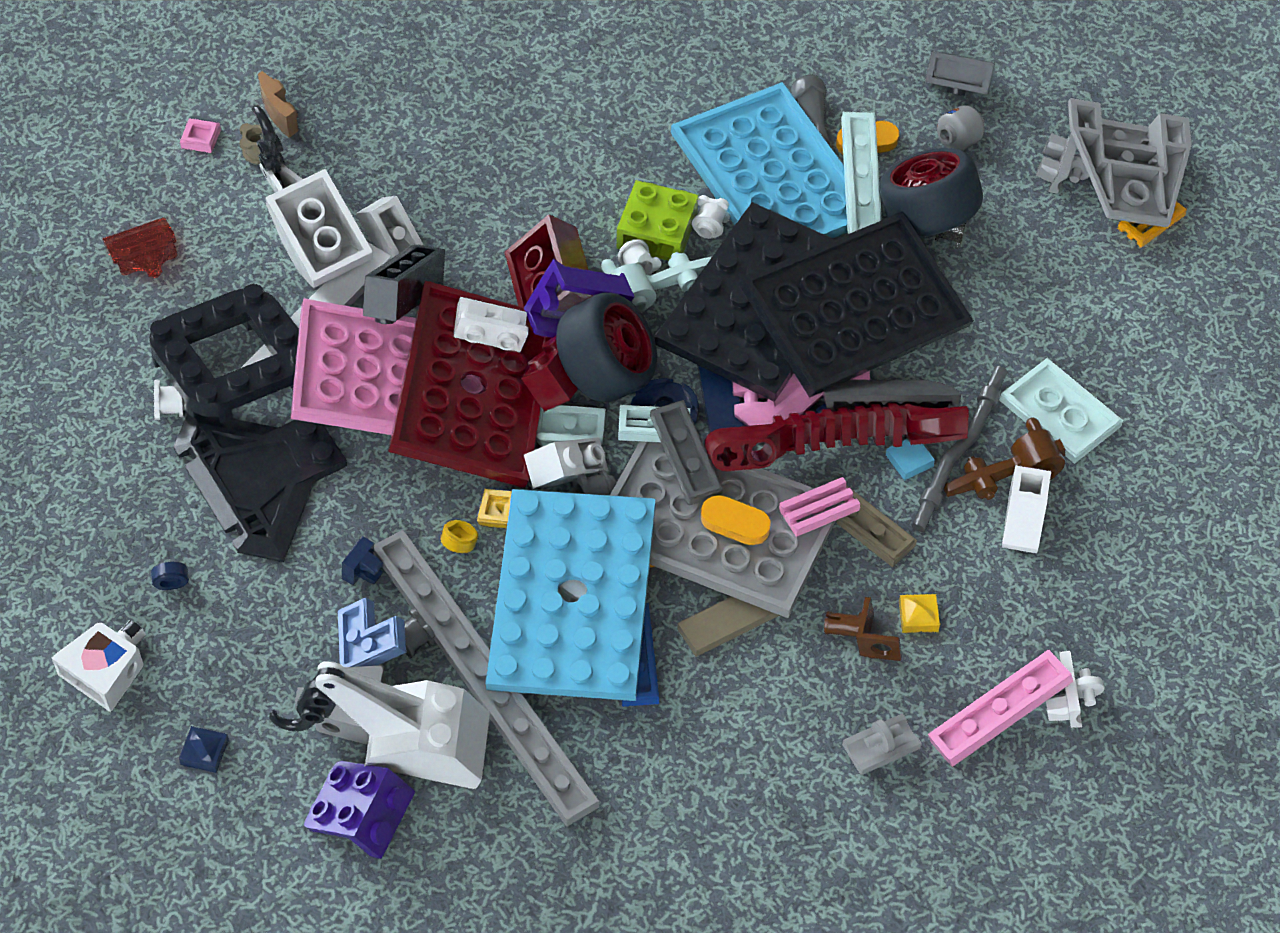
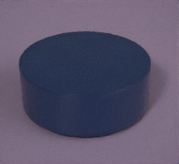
[151,562,189,590]

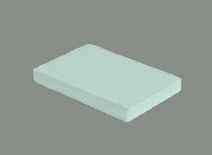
[999,358,1123,464]

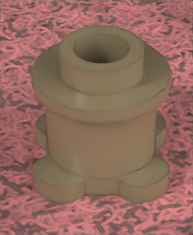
[239,123,262,164]

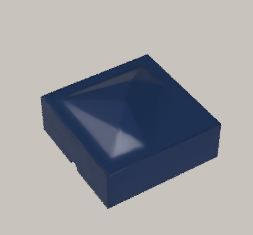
[179,726,229,773]

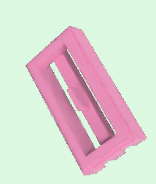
[779,477,860,537]

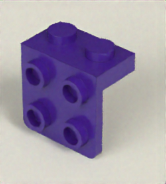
[304,761,416,859]

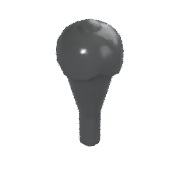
[791,75,830,145]

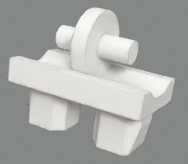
[1046,651,1104,728]

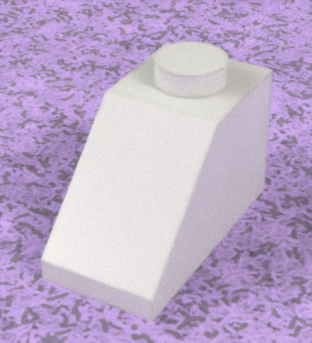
[356,196,424,258]

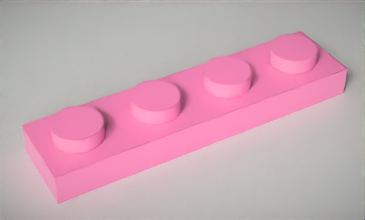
[928,649,1073,767]

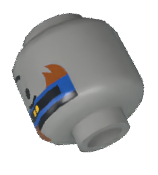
[937,105,984,150]

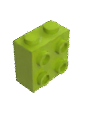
[617,180,699,261]

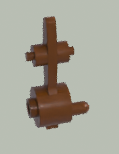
[943,417,1065,500]

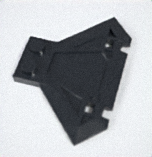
[173,413,347,562]

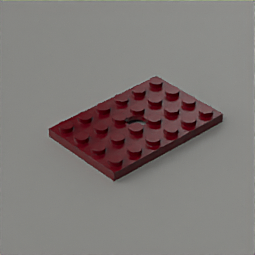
[388,280,553,488]

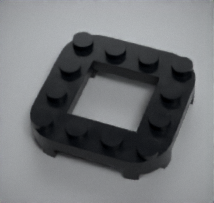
[149,284,299,423]

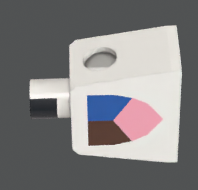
[52,620,146,712]

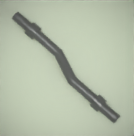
[912,366,1007,532]

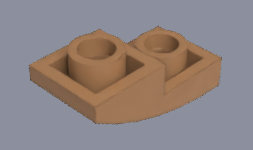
[258,71,298,138]

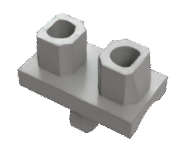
[1035,133,1089,194]
[842,713,922,775]

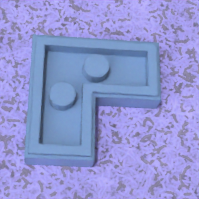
[338,597,406,667]

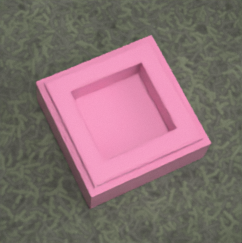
[180,118,221,153]

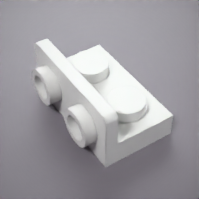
[453,297,529,352]

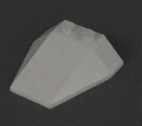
[1068,98,1192,227]

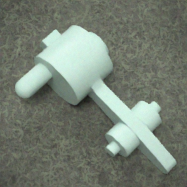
[601,252,712,313]

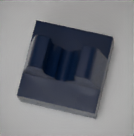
[342,536,383,586]

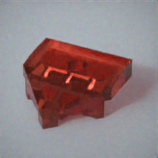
[102,217,178,278]

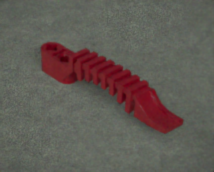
[704,403,969,471]

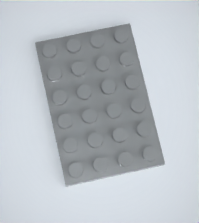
[610,441,843,618]

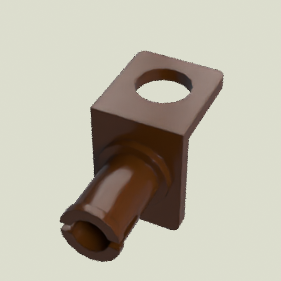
[824,597,902,661]

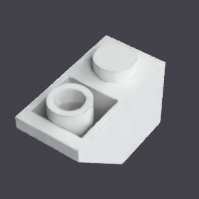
[524,437,609,489]
[1002,465,1051,553]

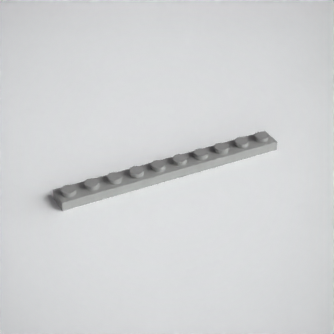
[374,530,599,827]

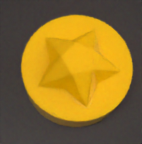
[440,520,478,553]

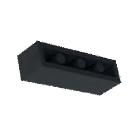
[363,244,445,324]

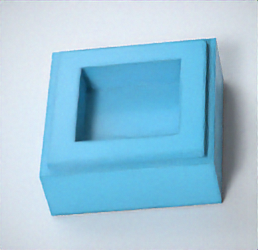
[886,439,935,480]

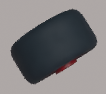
[879,148,983,236]
[556,293,657,402]

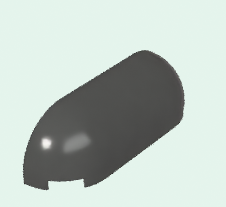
[823,380,961,412]

